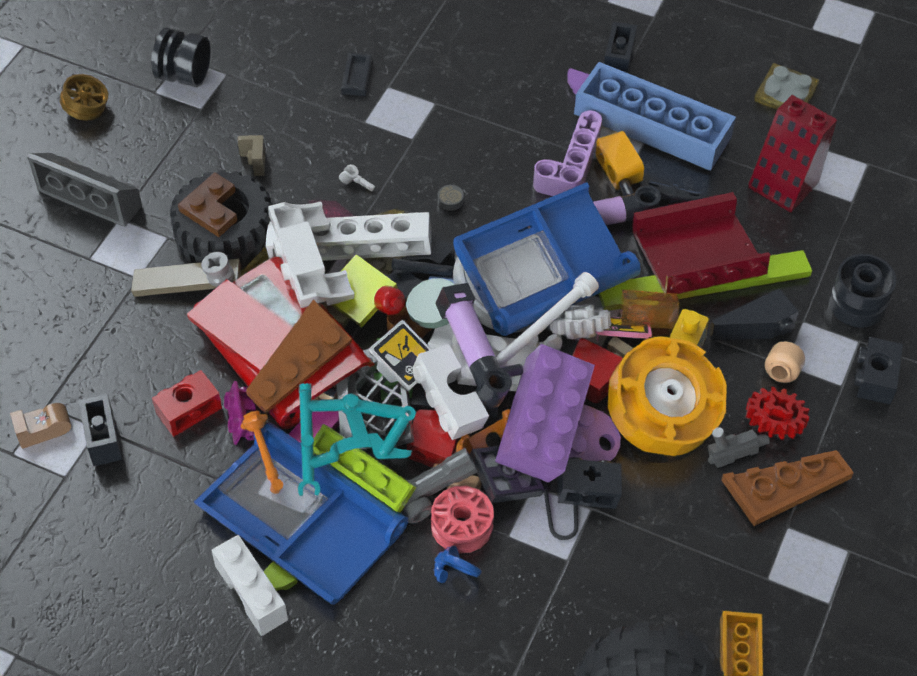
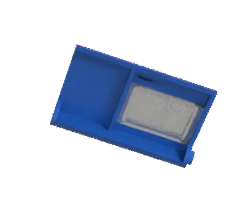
[194,423,408,605]

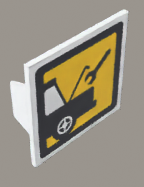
[368,320,432,391]

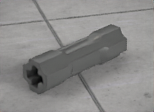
[401,448,478,513]

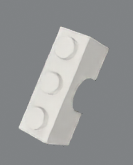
[413,344,489,440]
[212,535,288,636]

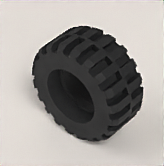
[170,170,272,268]

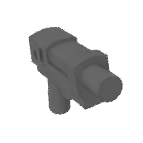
[708,428,770,468]

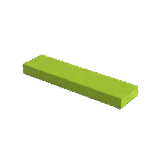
[313,424,417,513]

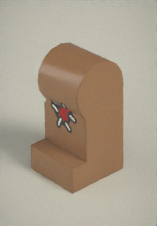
[10,403,71,449]

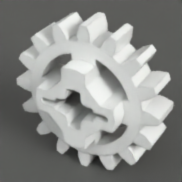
[550,304,611,339]

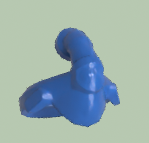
[434,546,482,583]

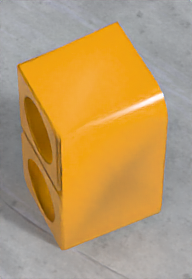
[595,131,644,190]

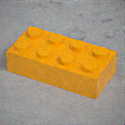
[720,611,763,676]

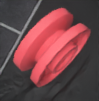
[431,486,494,553]

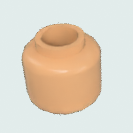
[765,341,805,383]

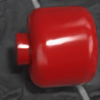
[374,285,405,315]

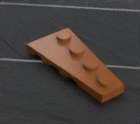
[246,299,352,414]
[722,450,854,526]

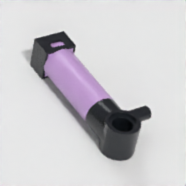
[593,179,661,226]
[435,283,524,408]

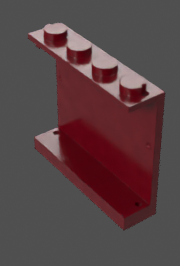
[633,192,770,296]

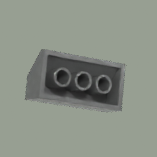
[27,153,142,227]

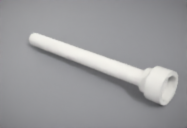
[496,272,599,366]

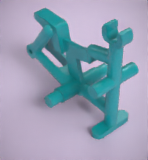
[297,383,415,496]

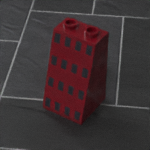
[748,95,837,212]

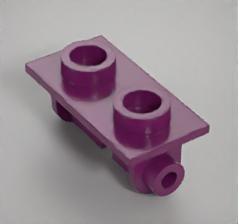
[224,381,256,445]

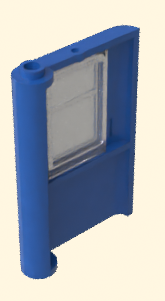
[453,182,641,336]

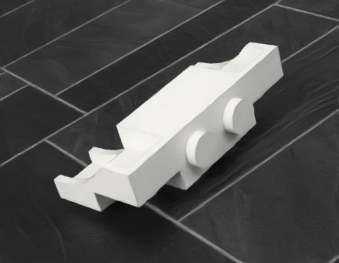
[268,201,354,308]

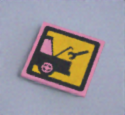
[595,317,652,342]

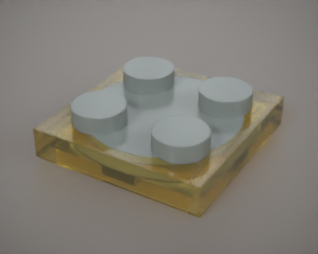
[754,63,819,109]

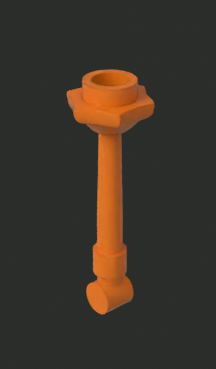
[241,411,283,494]

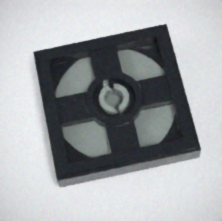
[470,446,545,503]

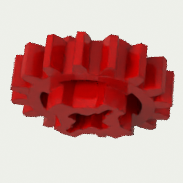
[746,387,810,440]

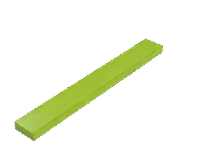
[598,250,812,311]

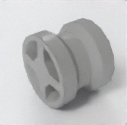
[201,252,234,287]

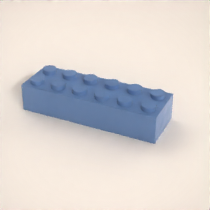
[574,62,736,171]

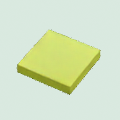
[332,255,398,328]

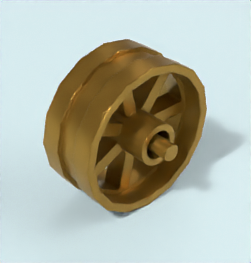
[60,74,108,121]

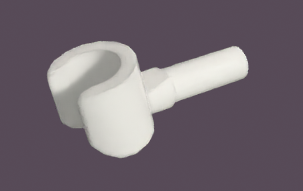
[339,165,375,191]

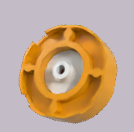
[608,336,727,456]

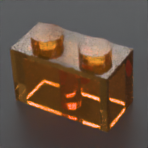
[619,290,680,329]

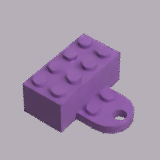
[495,344,621,483]

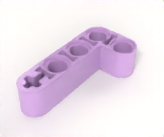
[533,110,602,196]

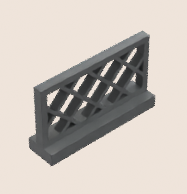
[336,349,414,454]

